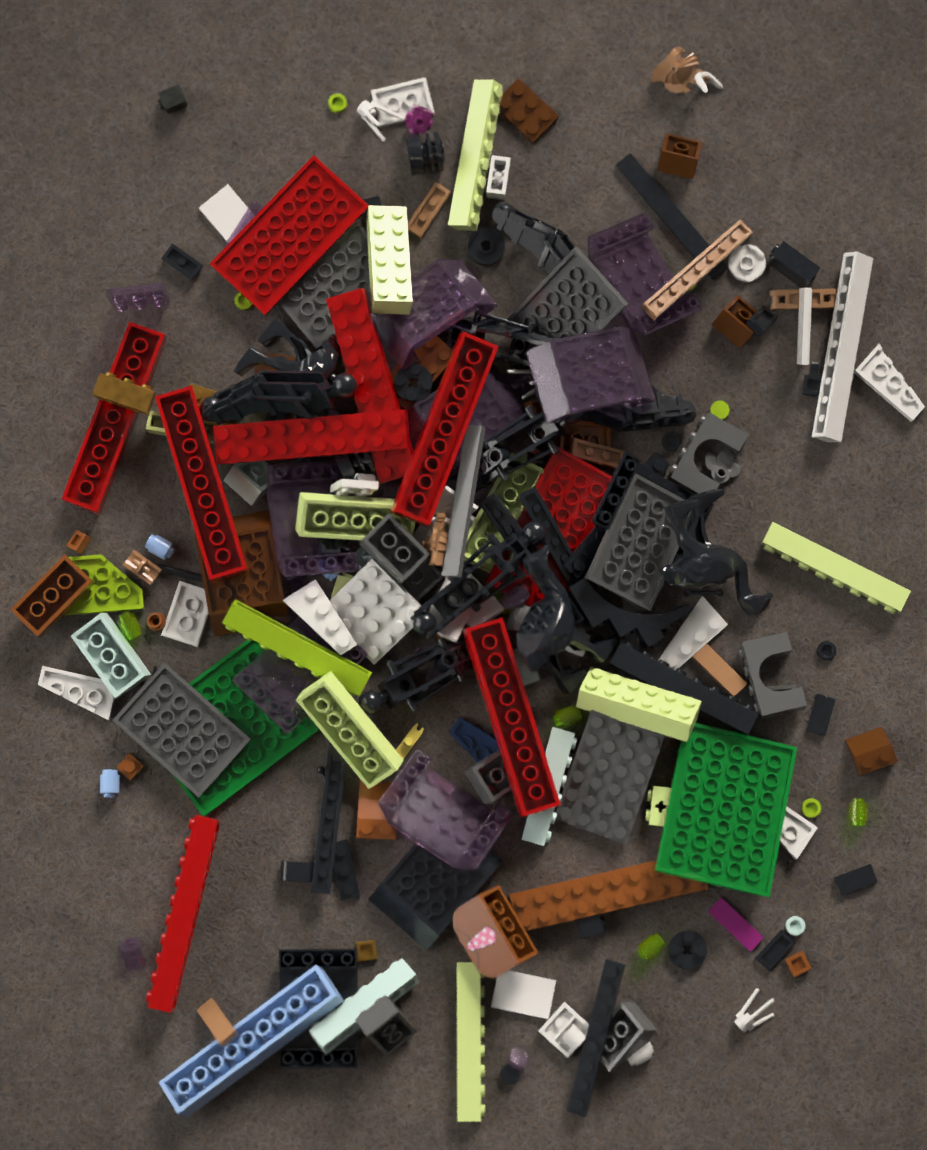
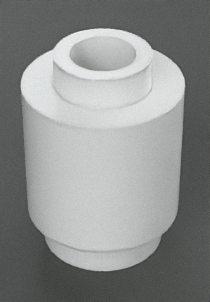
[627,1042,655,1066]

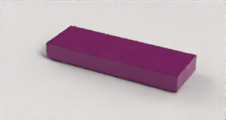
[707,897,764,952]

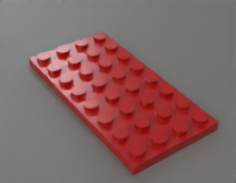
[210,155,369,316]
[484,446,612,607]

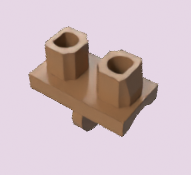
[123,550,162,585]

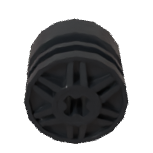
[406,131,445,176]
[335,452,377,480]

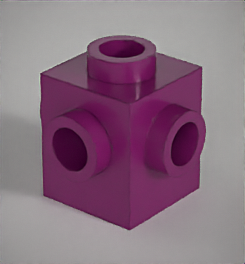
[404,103,433,135]

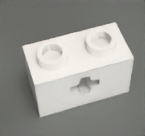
[486,155,511,200]

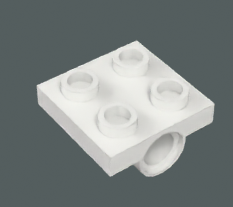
[330,473,379,497]
[539,1002,589,1058]

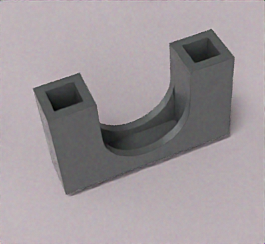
[668,412,748,494]
[738,632,807,720]

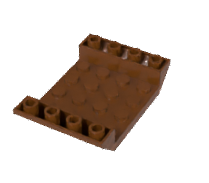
[194,510,290,637]

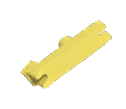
[396,723,424,759]

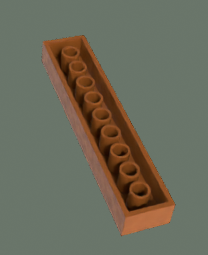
[509,860,708,931]

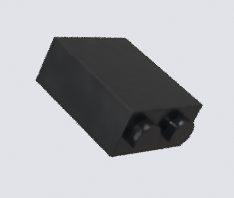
[769,241,820,288]

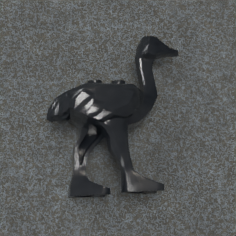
[233,317,343,459]
[660,489,773,615]
[516,545,618,694]

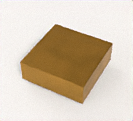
[356,940,378,962]

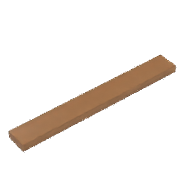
[641,220,753,321]

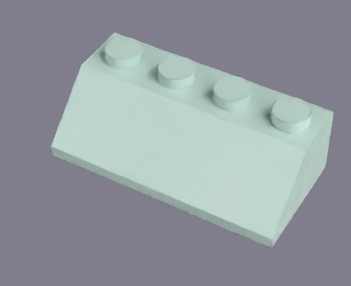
[71,613,151,698]

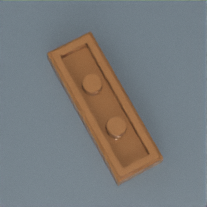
[407,182,451,239]
[569,438,624,469]
[693,643,747,697]
[197,997,238,1047]

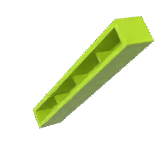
[222,600,372,696]

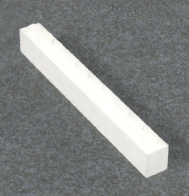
[812,252,873,442]

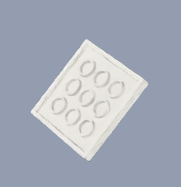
[329,558,427,664]

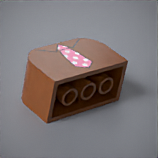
[453,885,538,978]

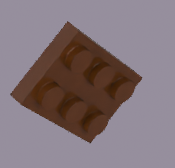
[499,78,559,144]

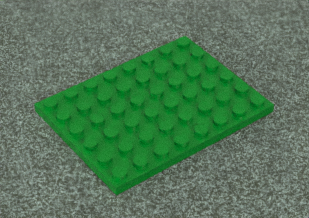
[171,640,320,817]
[654,723,797,898]

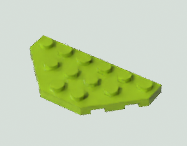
[64,554,144,616]

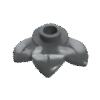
[705,449,741,484]

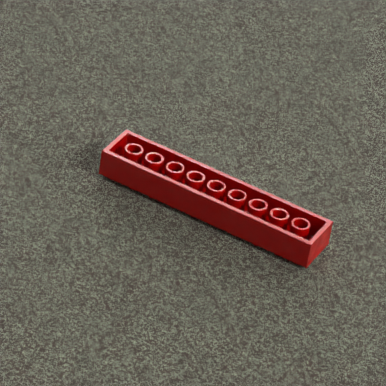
[326,288,414,484]
[61,321,167,515]
[390,331,499,527]
[155,385,249,583]
[213,409,411,465]
[462,618,561,817]
[146,815,221,1013]

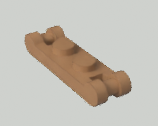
[770,289,838,311]

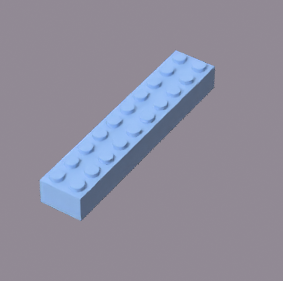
[159,965,344,1118]

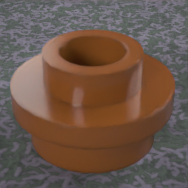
[147,612,166,631]

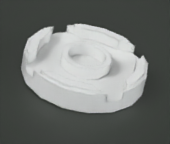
[728,245,766,282]

